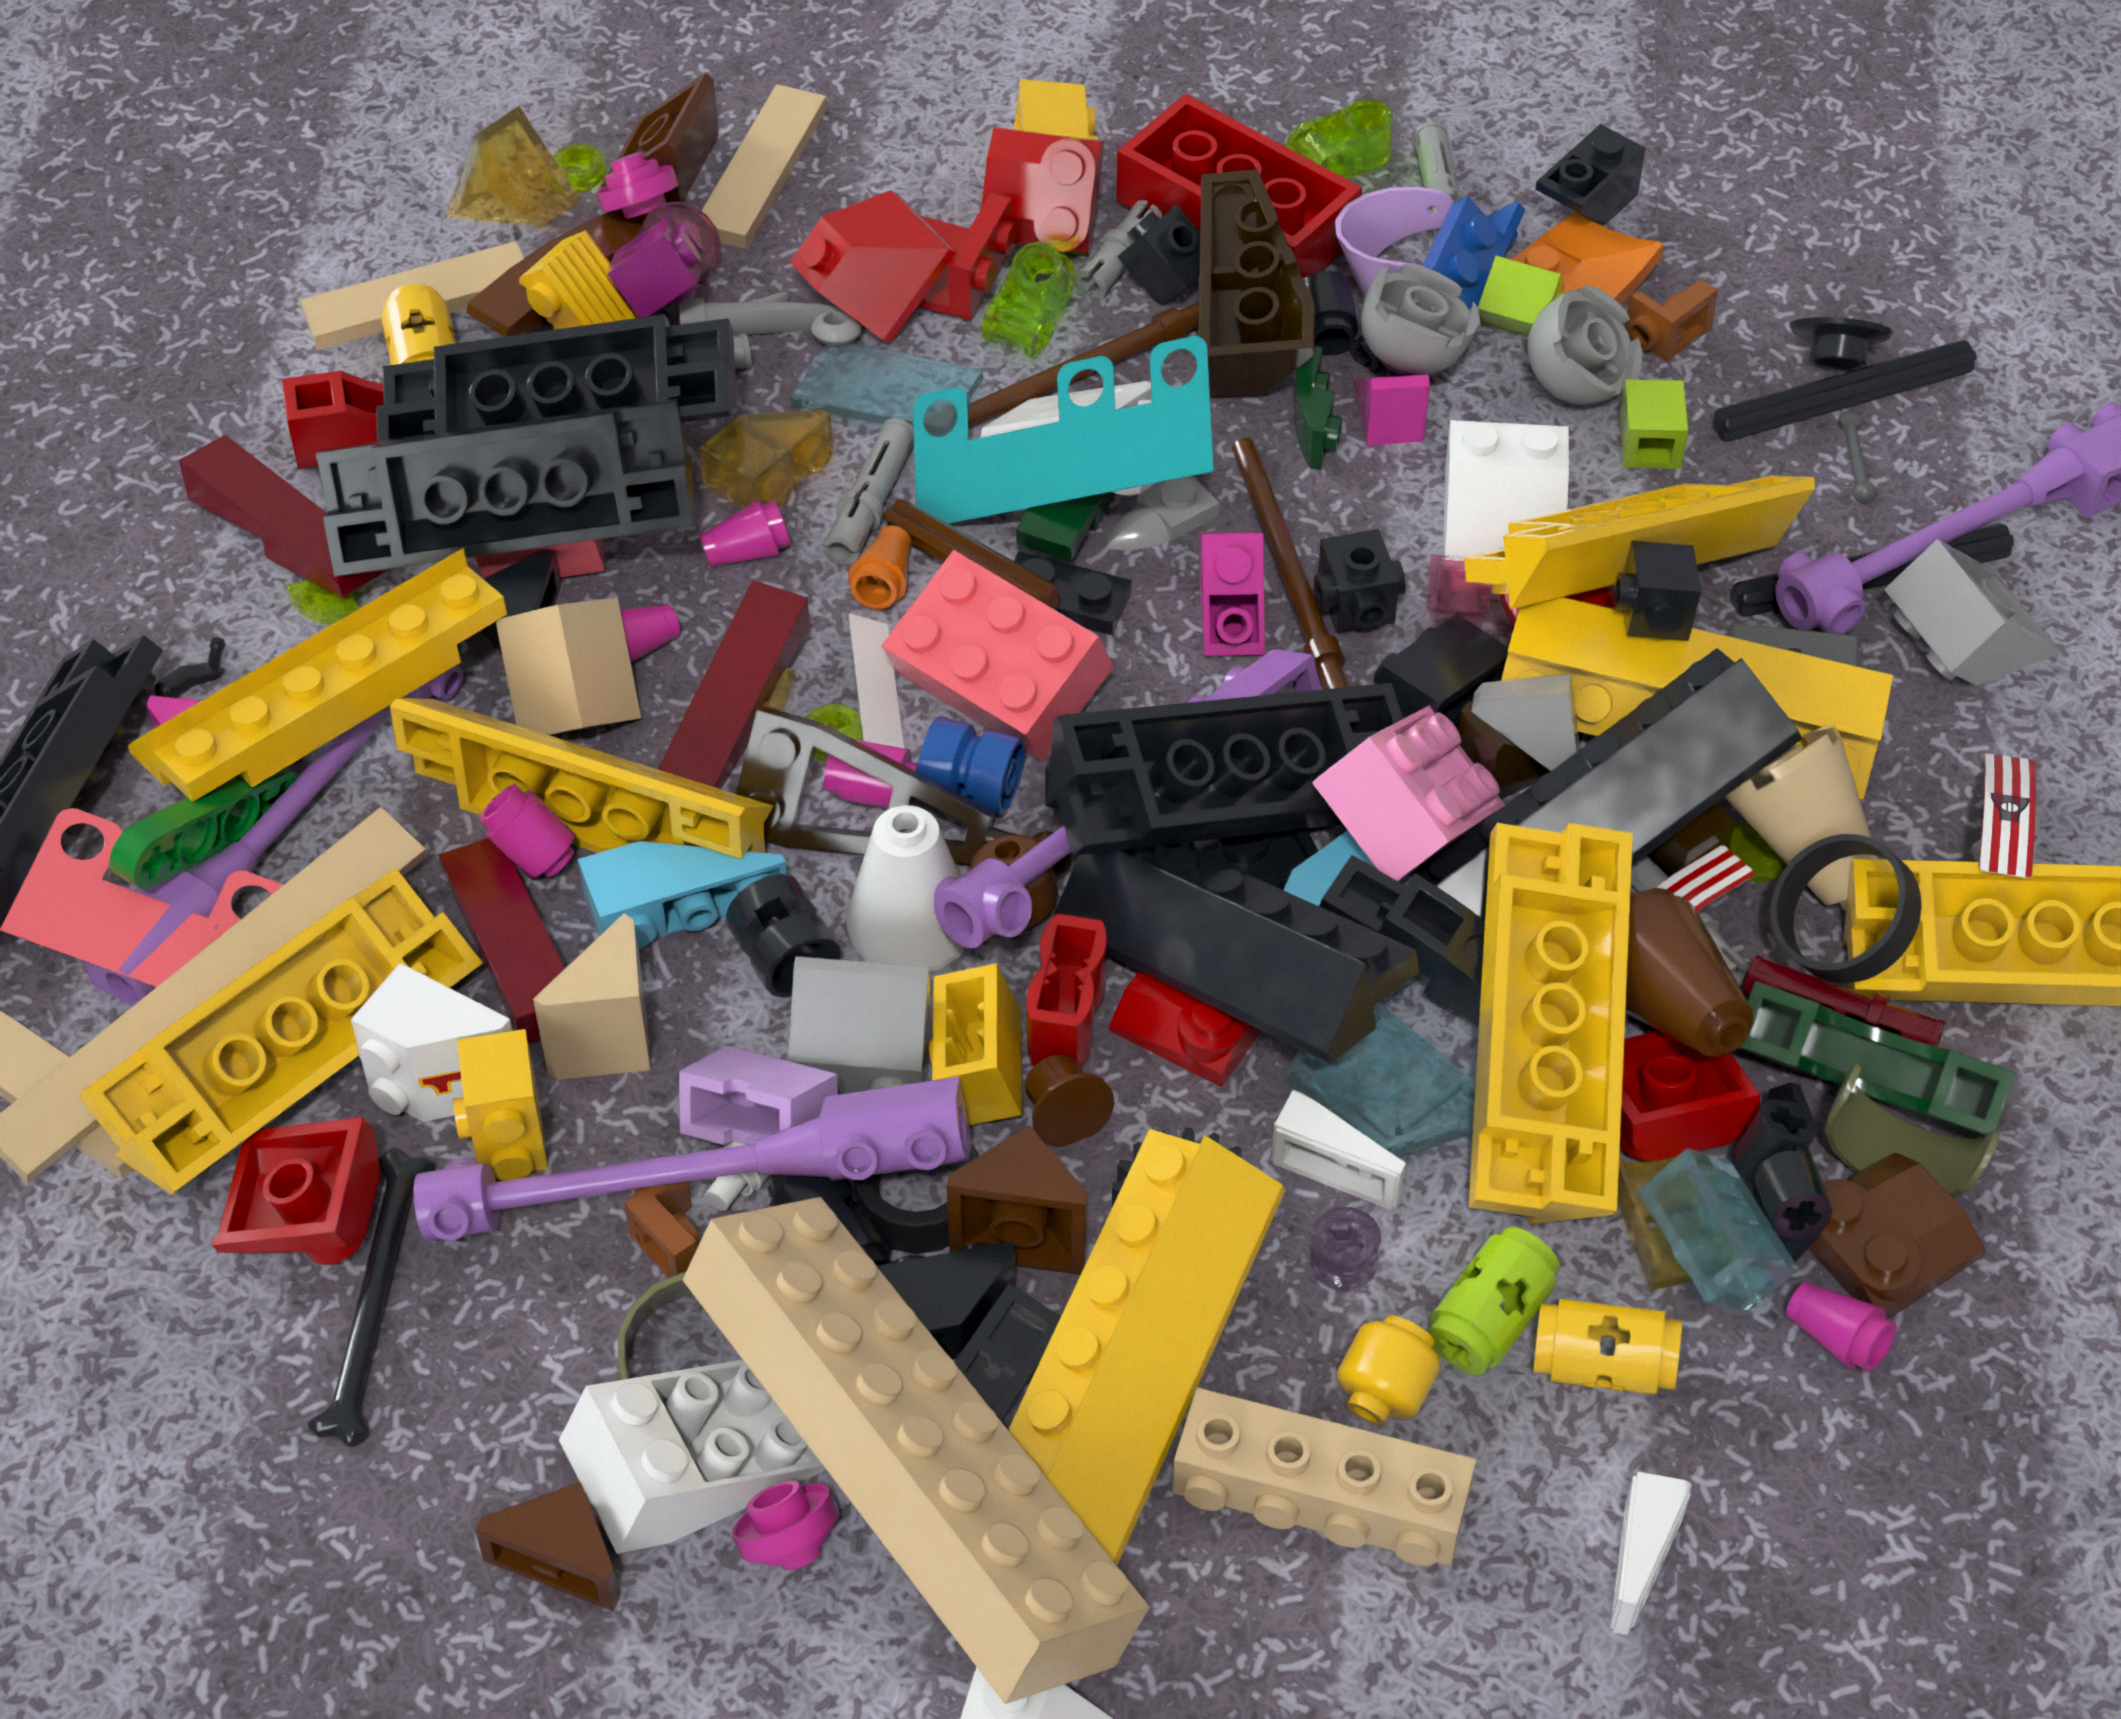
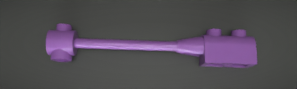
[1776,402,2121,634]
[934,649,1321,948]
[84,663,463,1006]
[414,1077,972,1241]

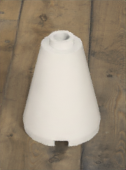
[846,805,965,972]

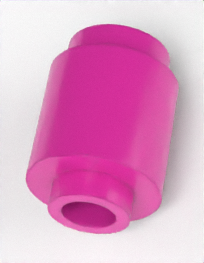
[824,739,918,809]
[479,784,575,878]

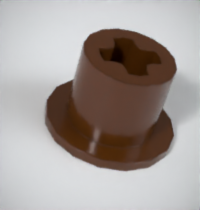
[1025,1054,1114,1147]

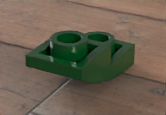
[1294,346,1343,470]
[1016,492,1115,562]

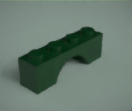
[1736,981,2016,1137]

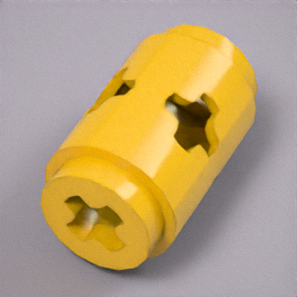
[381,284,456,365]
[1533,1299,1682,1395]

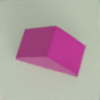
[1353,374,1430,446]

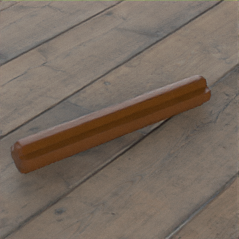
[884,499,1062,609]

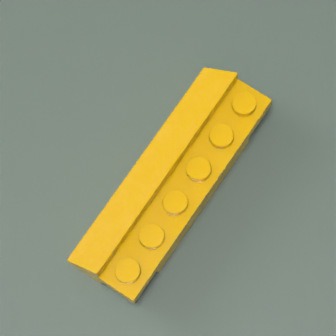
[1464,475,1815,610]
[128,548,507,802]
[1501,597,1893,800]
[390,698,774,859]
[1468,823,1633,1224]
[1843,859,2121,1006]
[78,867,483,1195]
[1008,1129,1286,1565]

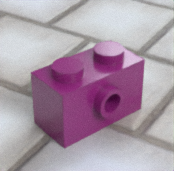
[607,214,704,318]

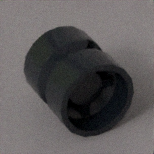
[726,874,841,998]

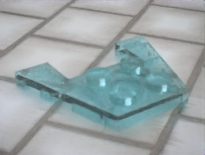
[1285,973,1476,1159]

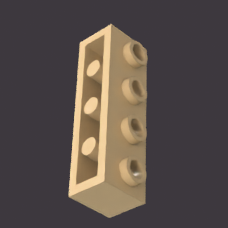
[1172,1387,1476,1566]

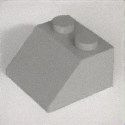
[1884,539,2061,686]
[788,957,933,1095]

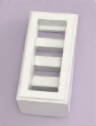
[1271,1090,1406,1210]
[1610,1472,1692,1635]

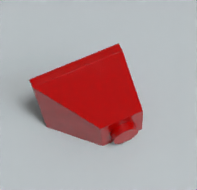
[790,190,956,343]

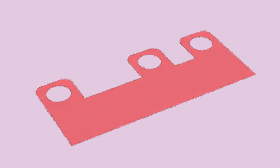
[0,808,283,987]

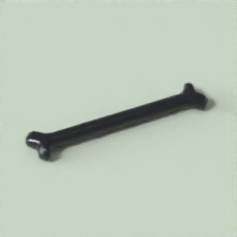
[308,1148,436,1447]

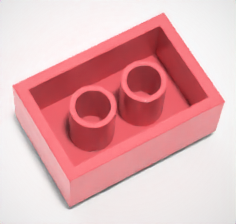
[881,550,1114,762]

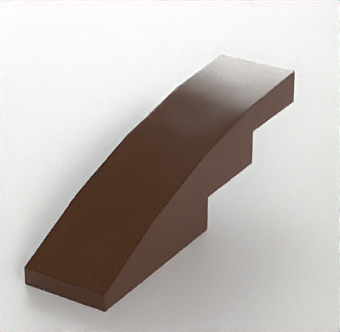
[466,209,660,337]

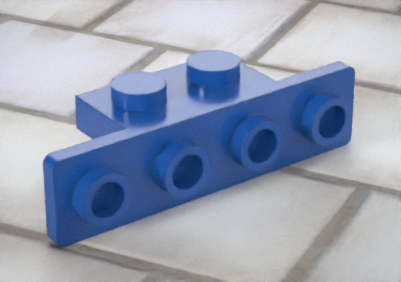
[1422,196,1525,315]

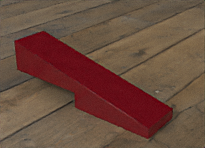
[179,435,388,598]
[658,580,810,789]
[438,838,565,1044]

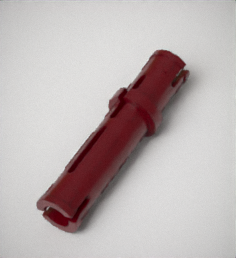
[1742,955,1946,1047]

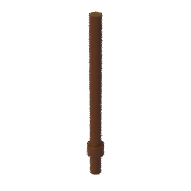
[924,302,1199,437]
[1232,438,1349,689]

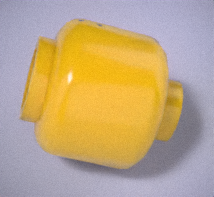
[1336,1315,1441,1426]

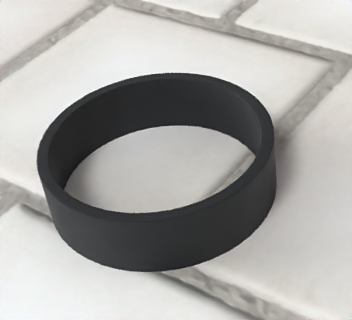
[1770,834,1922,983]

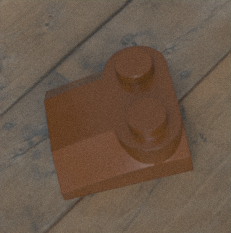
[1808,1152,1986,1319]

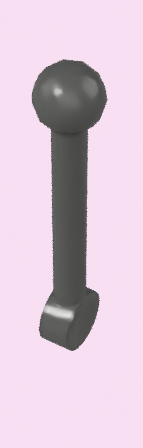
[1838,411,1876,504]

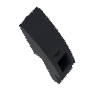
[1319,855,1485,1025]

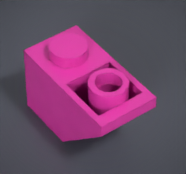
[1198,530,1265,656]

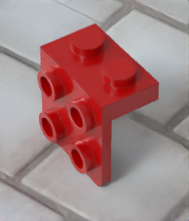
[918,193,1018,321]

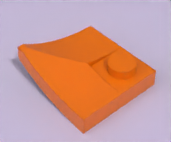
[1510,211,1664,305]

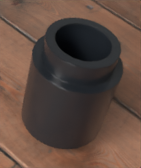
[1303,271,1358,356]

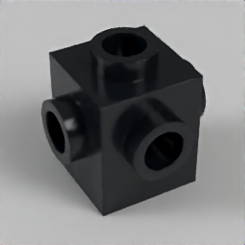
[1314,529,1406,632]

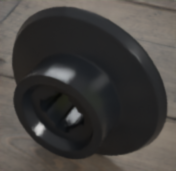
[1789,317,1893,368]

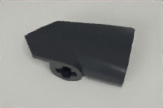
[1732,1082,1832,1286]

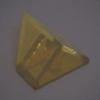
[445,106,581,228]

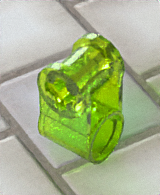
[1286,99,1393,180]
[981,241,1074,360]

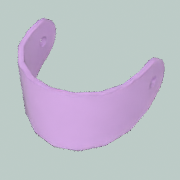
[1335,187,1454,296]

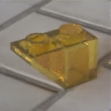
[700,409,833,510]

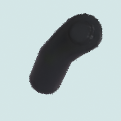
[155,637,226,698]

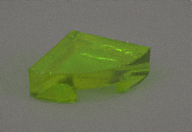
[286,580,358,625]

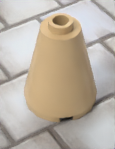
[1725,725,1878,910]

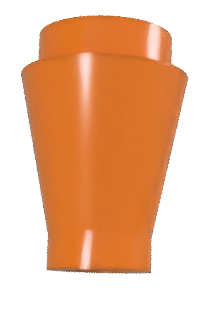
[848,526,912,609]

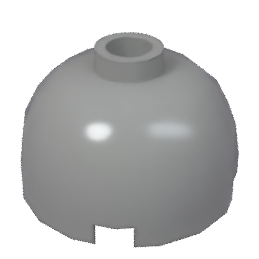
[1361,264,1480,375]
[1527,286,1642,405]

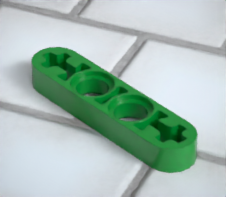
[109,768,299,890]

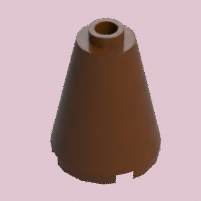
[1625,888,1753,1057]

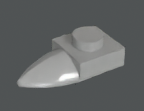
[1105,476,1220,550]

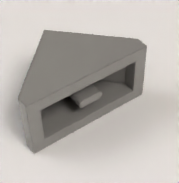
[1471,673,1580,771]

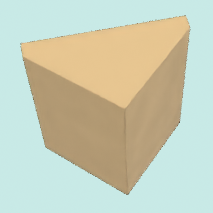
[496,597,641,736]
[533,914,651,1080]

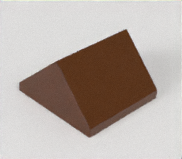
[601,73,719,206]
[946,1125,1088,1275]

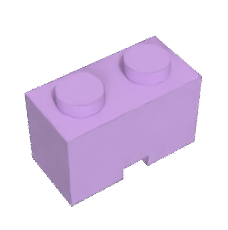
[679,1046,838,1145]

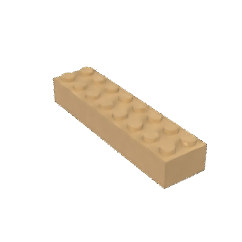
[683,1197,1150,1704]

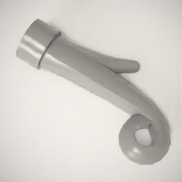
[677,292,862,346]

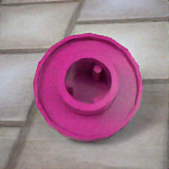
[596,152,679,219]
[732,1480,839,1570]

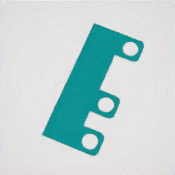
[913,336,1214,524]

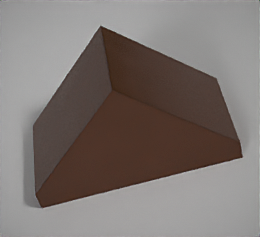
[475,1482,620,1611]

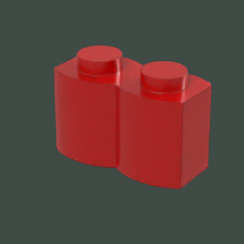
[1026,914,1107,1067]

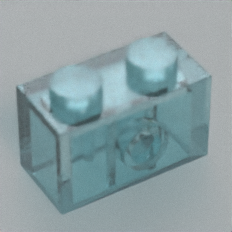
[1637,1148,1799,1312]

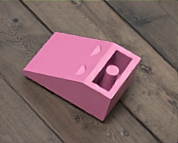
[1312,705,1505,881]

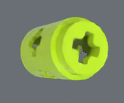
[1427,1227,1560,1376]

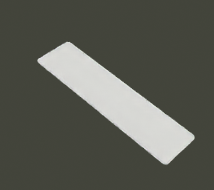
[848,614,904,748]

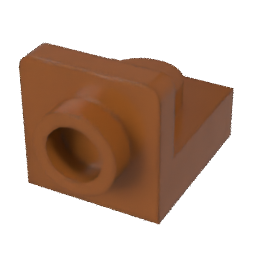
[1625,279,1718,362]
[624,1182,701,1278]

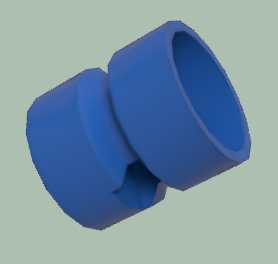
[917,716,1026,816]

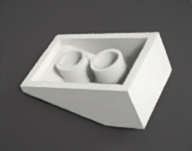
[1443,420,1569,600]

